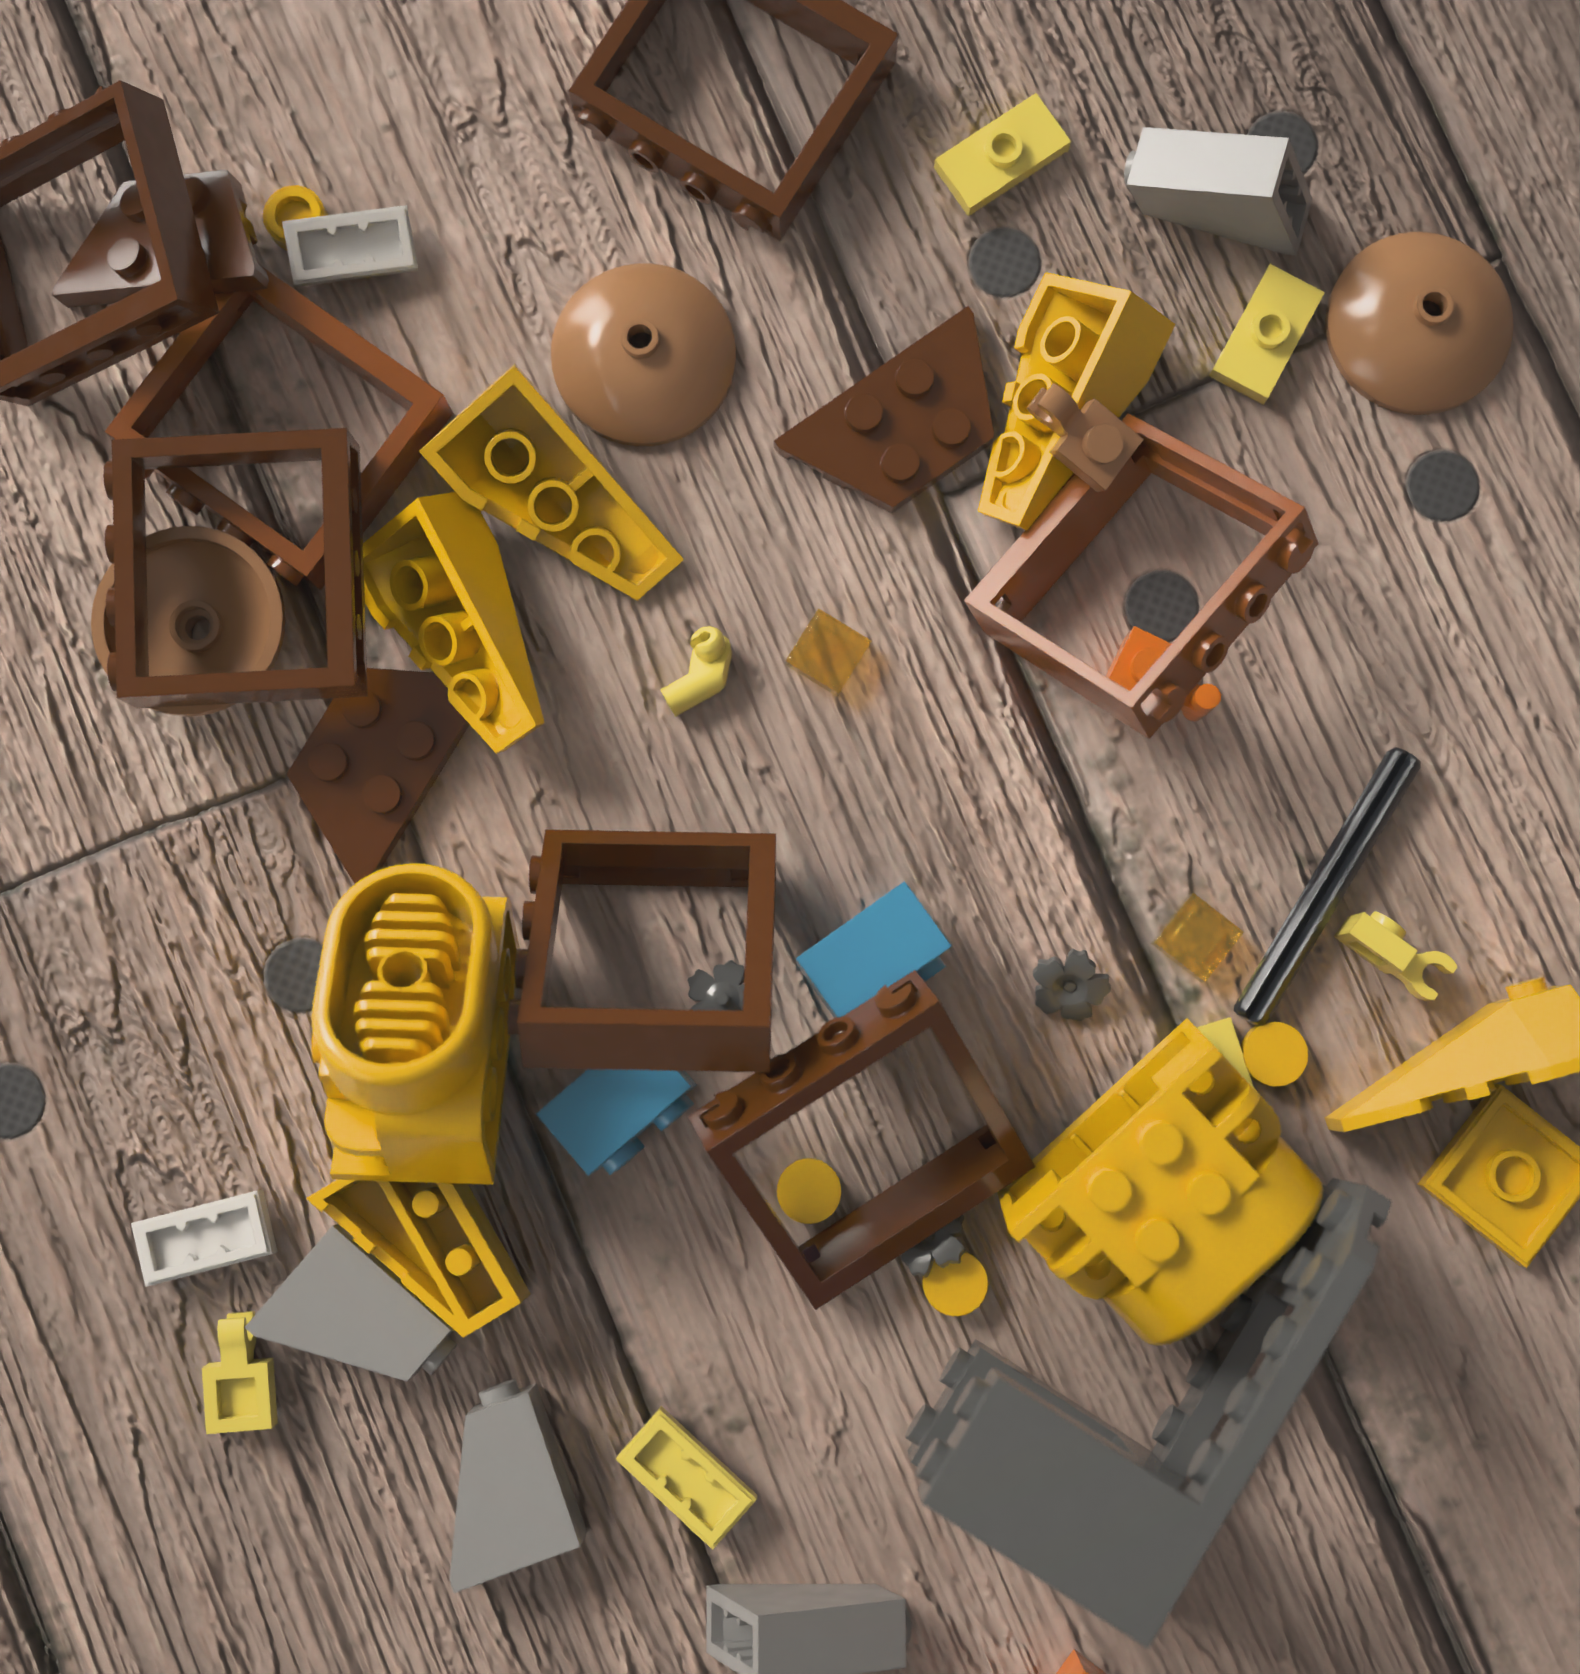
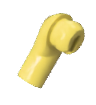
[660,626,732,717]

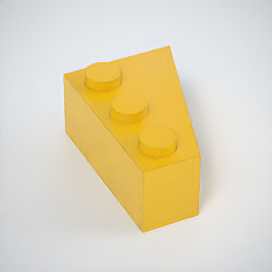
[306,1180,531,1338]

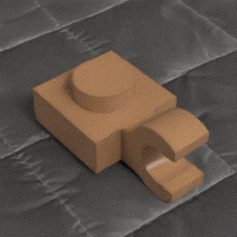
[1026,383,1144,492]

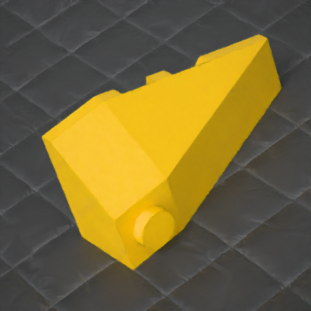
[978,272,1176,531]
[419,364,684,601]
[363,492,545,754]
[1325,977,1580,1132]

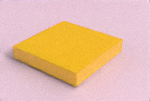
[1417,1084,1580,1268]

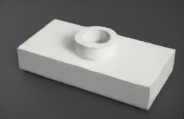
[282,205,418,287]
[131,1189,278,1287]

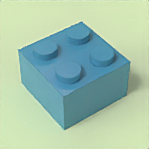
[796,881,951,1018]
[536,1069,697,1176]

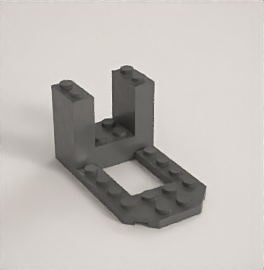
[905,1178,1391,1649]

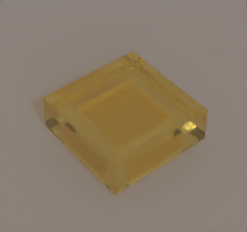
[785,608,872,697]
[1151,893,1244,983]

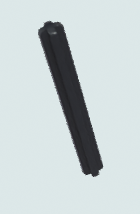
[1234,747,1421,1026]

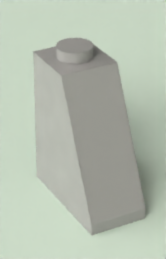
[1124,127,1313,256]
[244,1224,457,1381]
[450,1379,587,1593]
[706,1584,912,1674]

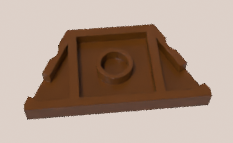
[52,170,269,308]
[773,306,994,513]
[286,668,470,884]

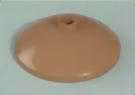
[1325,232,1514,415]
[551,263,736,446]
[91,526,286,717]

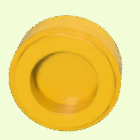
[263,185,328,250]
[1240,1022,1308,1086]
[777,1158,841,1224]
[922,1251,988,1316]

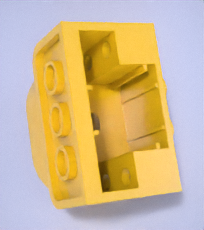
[311,863,520,1185]
[997,1018,1323,1346]

